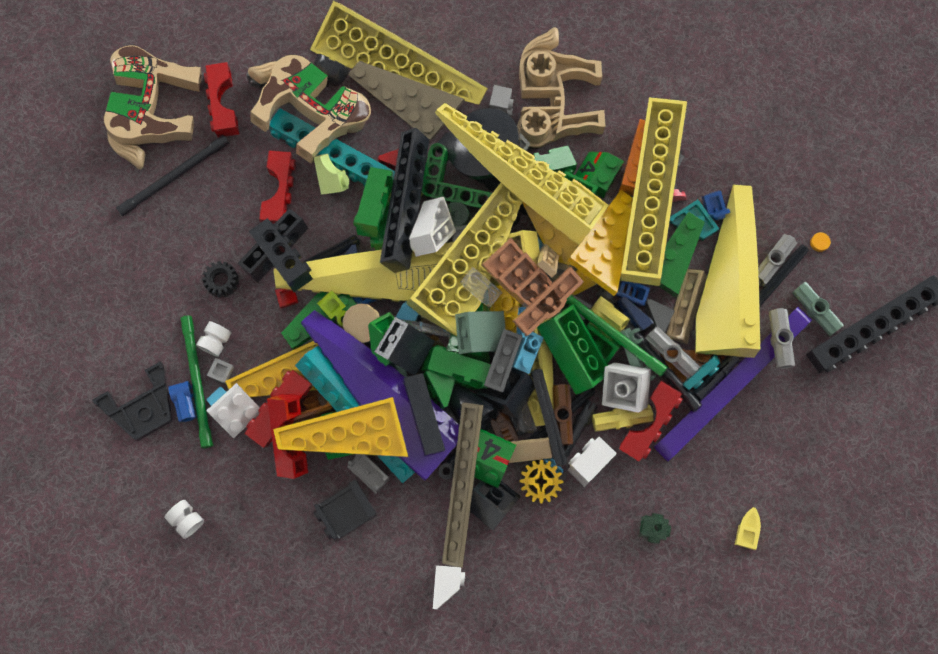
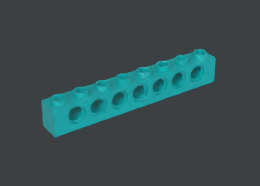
[269,108,395,187]

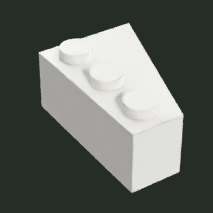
[409,197,456,257]

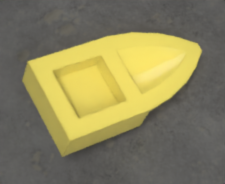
[735,507,761,550]

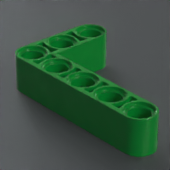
[422,143,492,208]

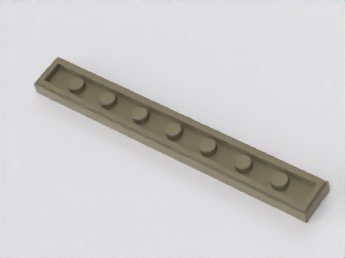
[442,402,483,567]

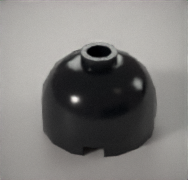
[313,54,350,87]

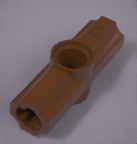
[553,384,573,446]

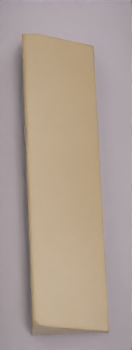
[666,269,707,344]

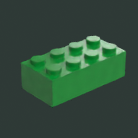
[537,305,608,395]

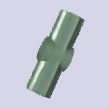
[792,282,844,336]

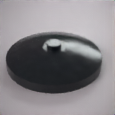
[447,108,521,179]

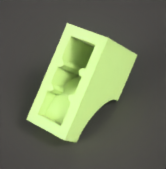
[314,154,349,194]

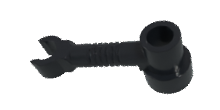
[438,451,456,479]

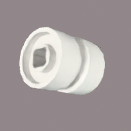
[196,321,231,357]
[165,500,204,539]

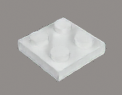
[206,383,260,438]

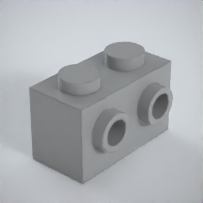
[489,85,514,117]

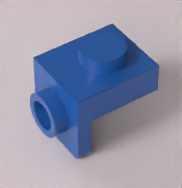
[701,190,730,220]

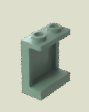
[455,311,505,354]

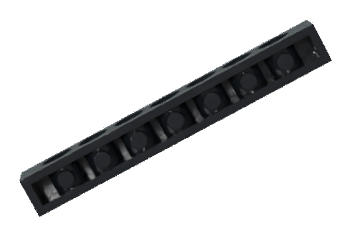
[380,128,430,273]
[806,275,938,374]

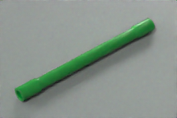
[565,294,668,377]
[180,315,213,449]

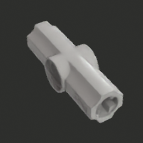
[758,234,797,286]
[769,308,795,369]
[645,326,700,379]

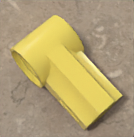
[590,296,630,332]

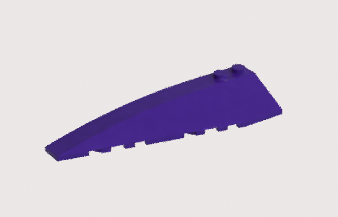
[301,310,460,481]

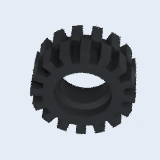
[202,261,239,298]

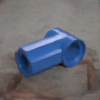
[169,381,197,423]

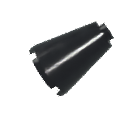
[449,384,500,431]

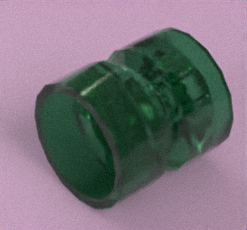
[447,202,471,227]

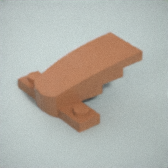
[481,238,584,336]

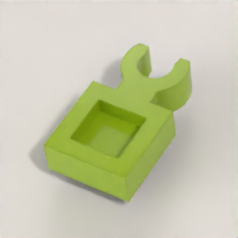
[317,290,346,326]

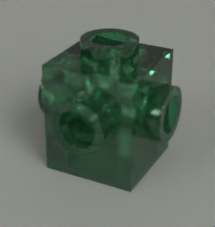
[639,513,671,544]

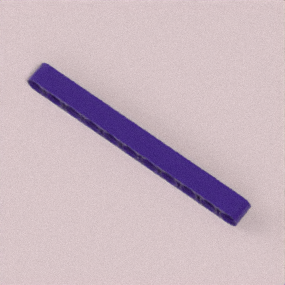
[654,307,812,462]

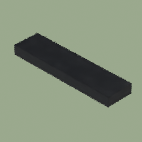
[403,374,445,456]

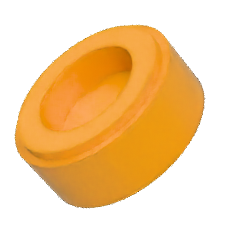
[810,232,831,252]

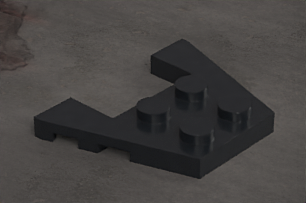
[92,361,172,441]

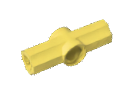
[592,405,654,432]

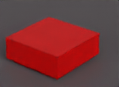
[275,288,299,309]

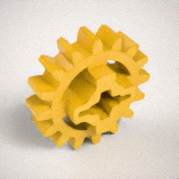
[520,459,564,503]

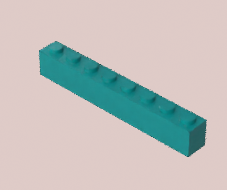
[295,346,415,483]

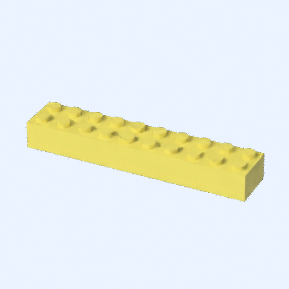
[621,97,687,286]

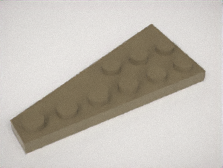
[348,61,465,142]

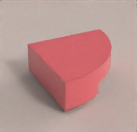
[672,189,687,202]

